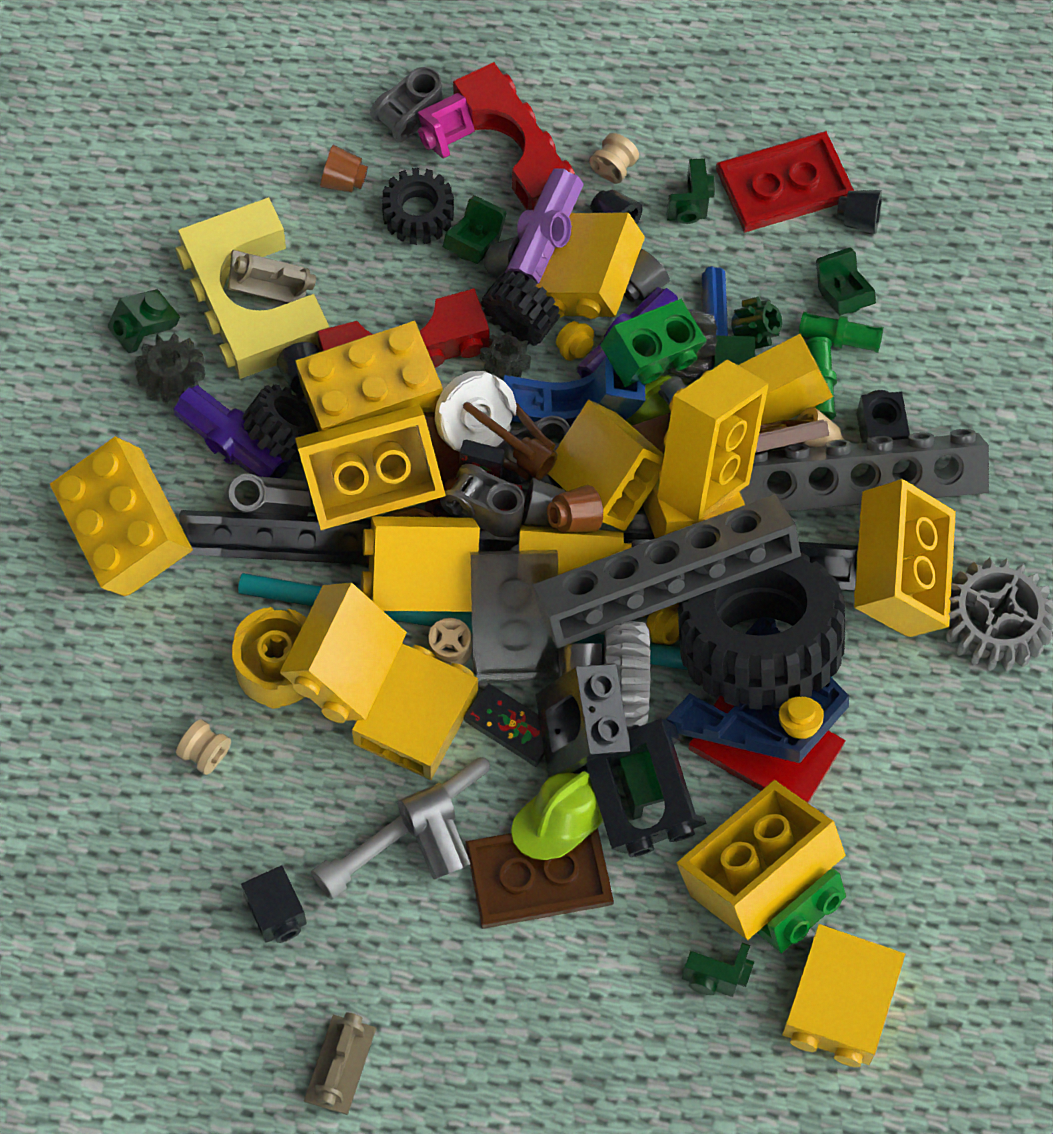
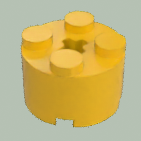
[232,607,306,709]

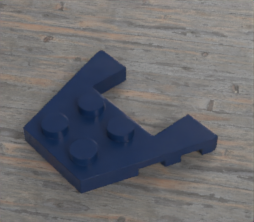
[666,617,850,763]

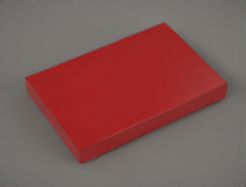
[716,131,854,233]
[688,696,846,803]

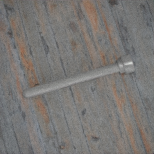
[311,757,490,900]

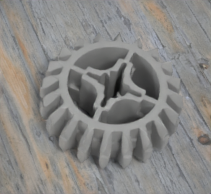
[945,557,1053,672]
[603,620,651,731]

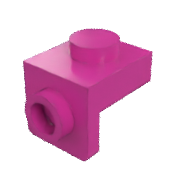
[417,93,475,159]

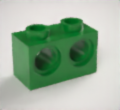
[600,298,707,387]

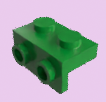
[757,868,846,954]

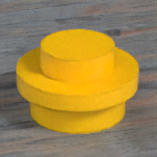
[556,321,594,361]
[646,605,679,645]
[779,697,824,739]

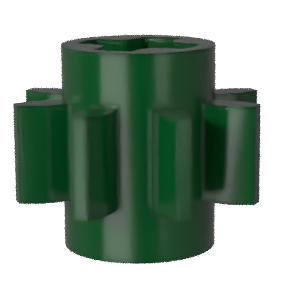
[731,296,782,349]

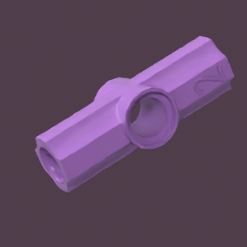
[505,169,584,286]

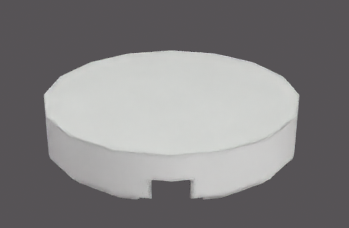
[434,371,517,452]

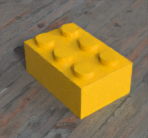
[295,321,443,431]
[657,359,769,522]
[295,404,446,530]
[50,436,193,596]
[854,479,956,637]
[676,780,846,940]

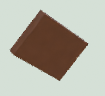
[465,828,614,929]

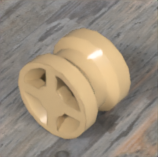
[589,133,639,184]
[428,618,472,666]
[176,719,231,775]

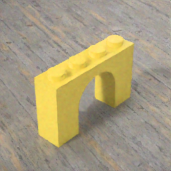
[175,197,330,379]

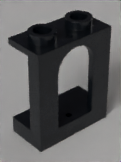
[535,664,631,778]
[586,718,707,857]

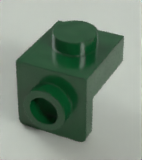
[666,158,715,224]
[442,195,507,264]
[816,247,876,316]
[108,289,181,353]
[682,943,755,997]

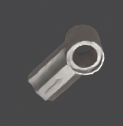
[225,474,311,516]
[398,783,471,880]

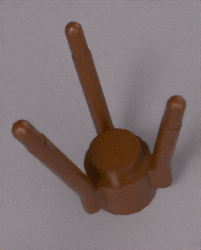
[463,402,558,482]

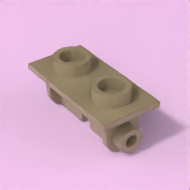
[228,250,316,303]
[304,1012,377,1115]

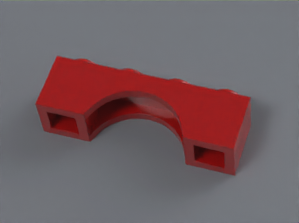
[453,62,575,210]
[317,288,490,368]

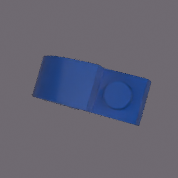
[502,357,645,427]

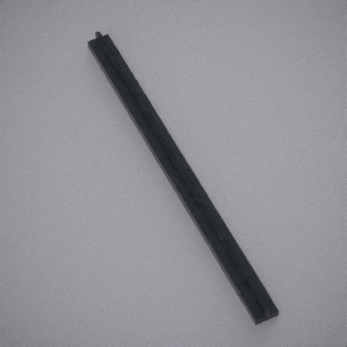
[179,510,858,590]

